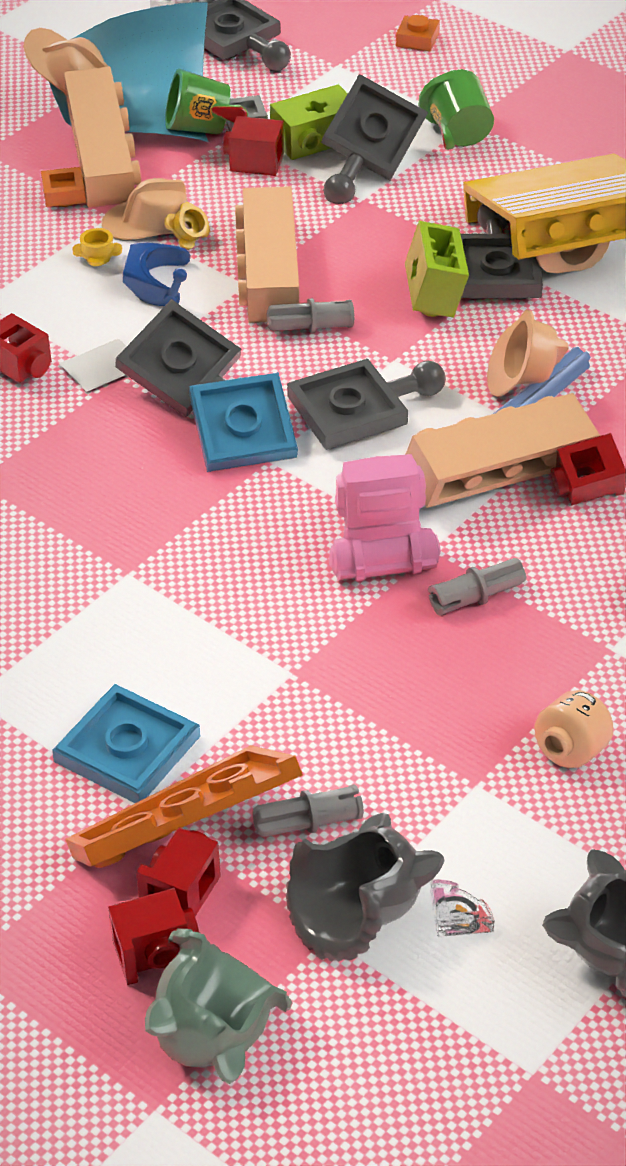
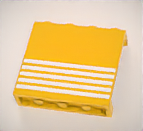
[463,153,626,260]

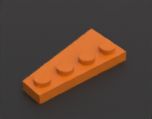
[65,745,303,868]

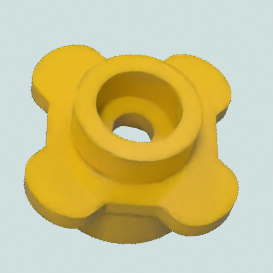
[164,202,210,250]
[72,228,123,266]

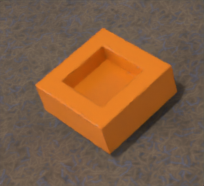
[395,15,440,52]
[41,166,86,207]

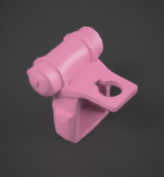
[329,454,441,581]

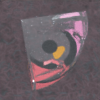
[430,879,495,937]

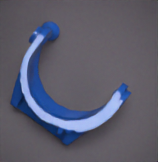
[122,242,191,306]

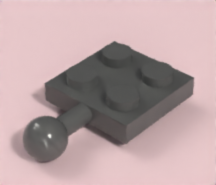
[204,0,291,71]
[321,74,428,204]
[460,204,543,300]
[115,299,242,417]
[287,358,446,450]

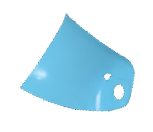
[49,2,208,142]

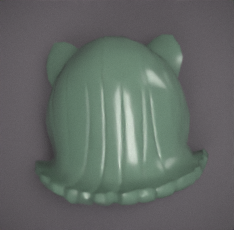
[145,929,293,1084]

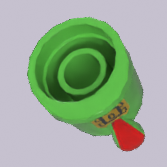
[165,69,248,135]
[418,69,495,150]

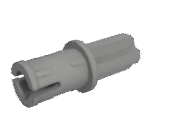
[267,298,355,333]
[428,558,527,616]
[253,784,364,837]

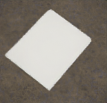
[59,338,127,392]

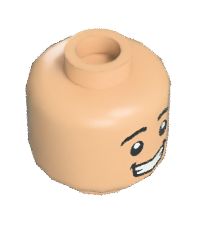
[534,690,613,768]

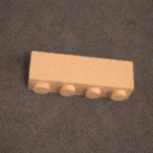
[64,66,141,208]
[235,186,299,323]
[405,393,600,508]

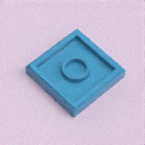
[189,372,298,472]
[52,683,201,803]

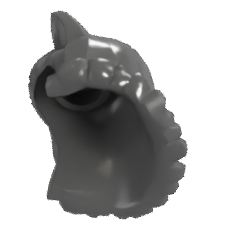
[285,812,445,962]
[542,849,626,997]

